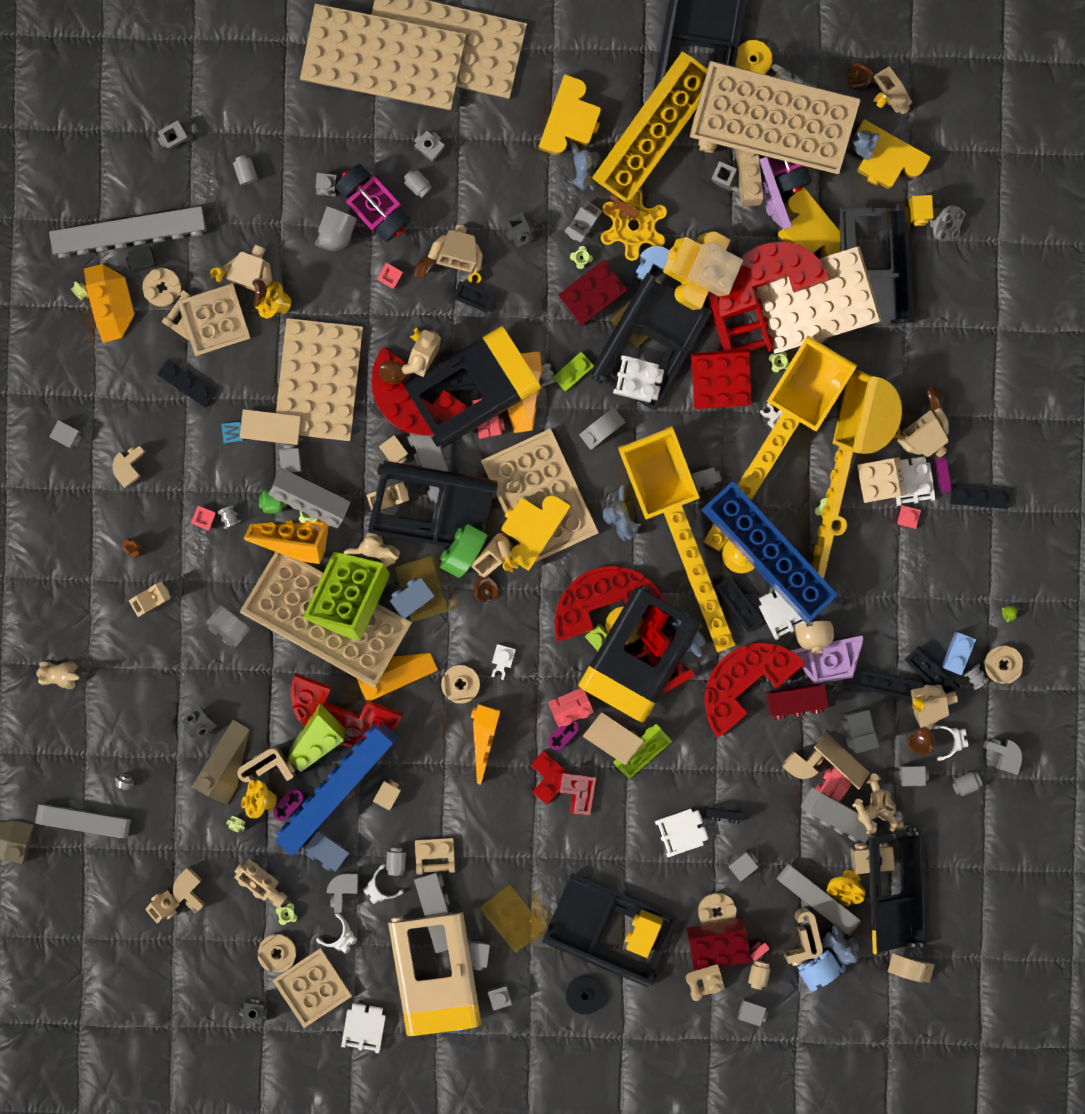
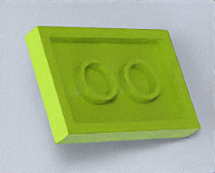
[613,724,672,779]

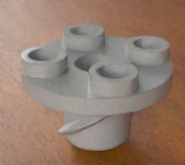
[929,205,965,242]

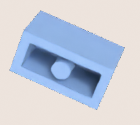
[941,632,976,675]

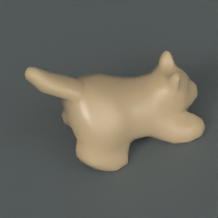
[344,533,401,567]
[36,661,80,689]

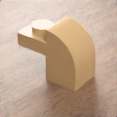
[113,446,146,488]
[366,482,409,510]
[129,581,171,617]
[781,749,825,779]
[173,866,205,911]
[888,953,935,983]

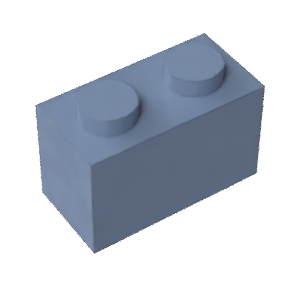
[390,577,435,619]
[304,829,350,872]

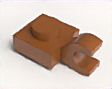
[605,195,639,220]
[122,538,142,558]

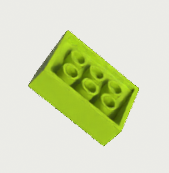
[303,552,391,640]

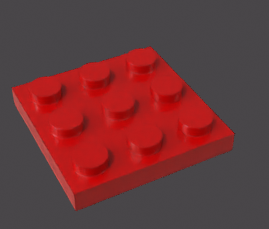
[691,349,752,409]

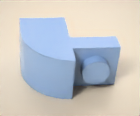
[636,246,669,281]

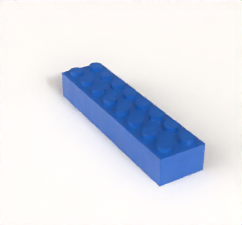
[701,481,838,623]
[275,722,398,856]

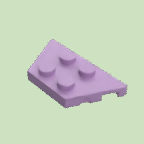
[759,157,792,229]
[791,636,863,685]

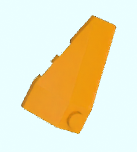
[508,352,543,433]
[244,520,329,564]
[357,653,438,701]
[471,703,501,785]

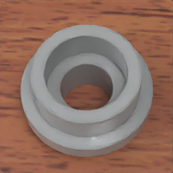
[115,773,134,790]

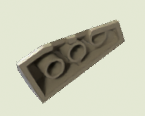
[192,719,250,805]
[0,820,34,864]

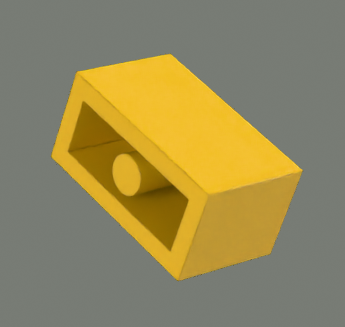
[908,195,933,226]
[625,910,663,958]

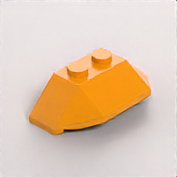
[84,264,135,343]

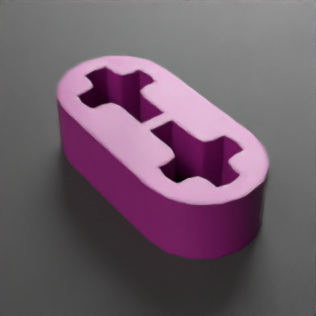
[935,456,951,493]
[548,721,578,750]
[273,789,304,821]

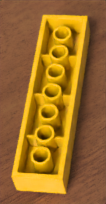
[592,52,707,204]

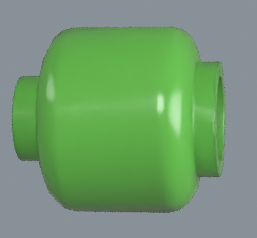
[259,489,287,514]

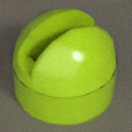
[1002,605,1018,622]

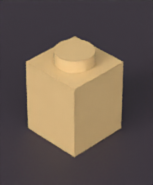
[379,435,408,463]
[373,779,401,811]

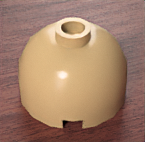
[795,621,834,654]

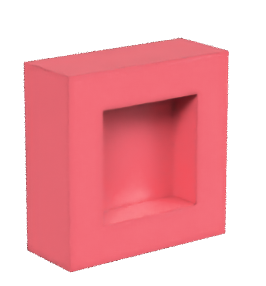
[377,263,403,289]
[897,505,921,529]
[191,506,216,531]
[750,942,770,961]

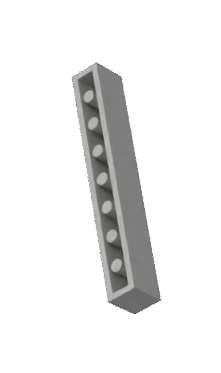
[49,207,207,259]

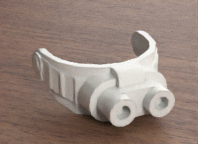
[932,725,968,761]
[363,864,404,904]
[316,913,357,954]

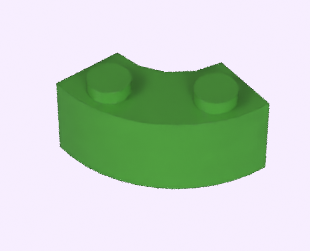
[440,524,487,578]

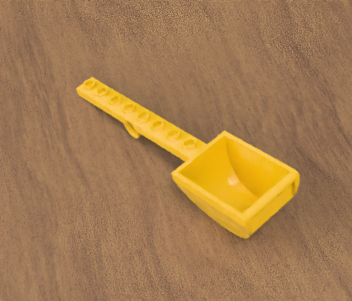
[703,335,857,552]
[811,370,902,579]
[618,426,735,653]

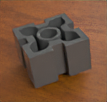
[841,708,879,753]

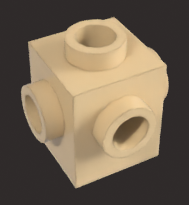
[145,890,179,924]

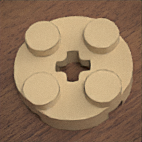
[143,268,182,307]
[984,645,1023,684]
[441,665,480,703]
[698,893,736,925]
[258,933,297,973]

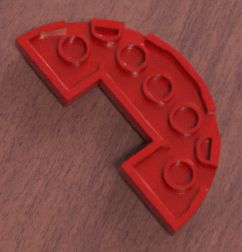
[719,242,831,319]
[371,347,469,437]
[554,566,666,642]
[705,643,806,738]
[290,673,403,747]

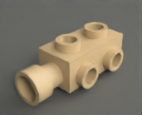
[234,859,288,908]

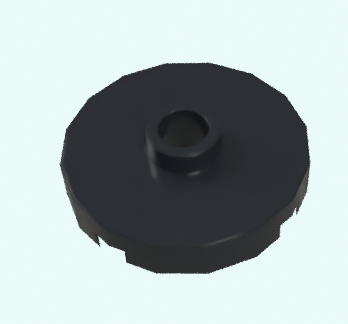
[566,976,604,1014]

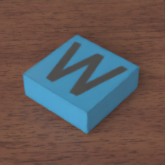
[221,422,243,443]

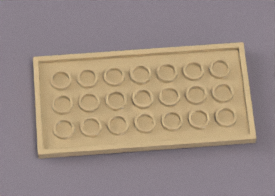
[371,0,527,99]
[300,4,466,111]
[689,61,860,174]
[240,552,412,688]

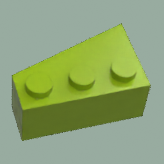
[288,704,346,772]

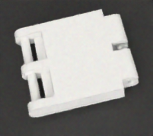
[613,356,664,403]
[896,456,935,506]
[758,590,810,640]
[655,808,709,857]
[341,1003,386,1053]

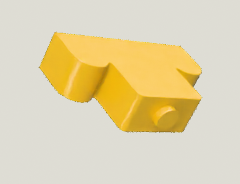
[539,74,601,155]
[855,119,931,189]
[778,187,840,258]
[663,231,730,310]
[502,496,570,571]

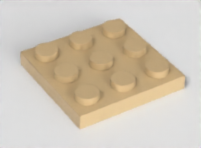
[177,283,250,356]
[272,948,352,1028]

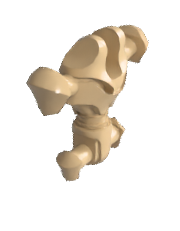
[852,774,904,834]

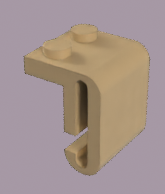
[238,746,297,782]
[784,907,823,966]

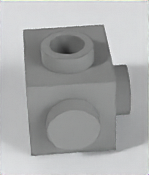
[414,131,445,162]

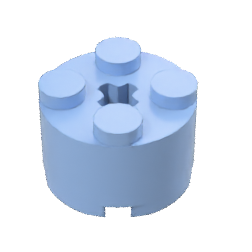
[797,950,843,992]

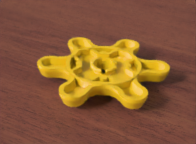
[601,189,667,261]

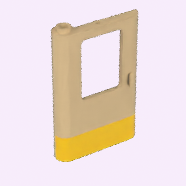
[388,912,482,1036]

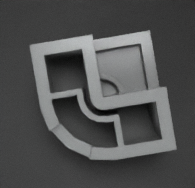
[315,207,357,251]

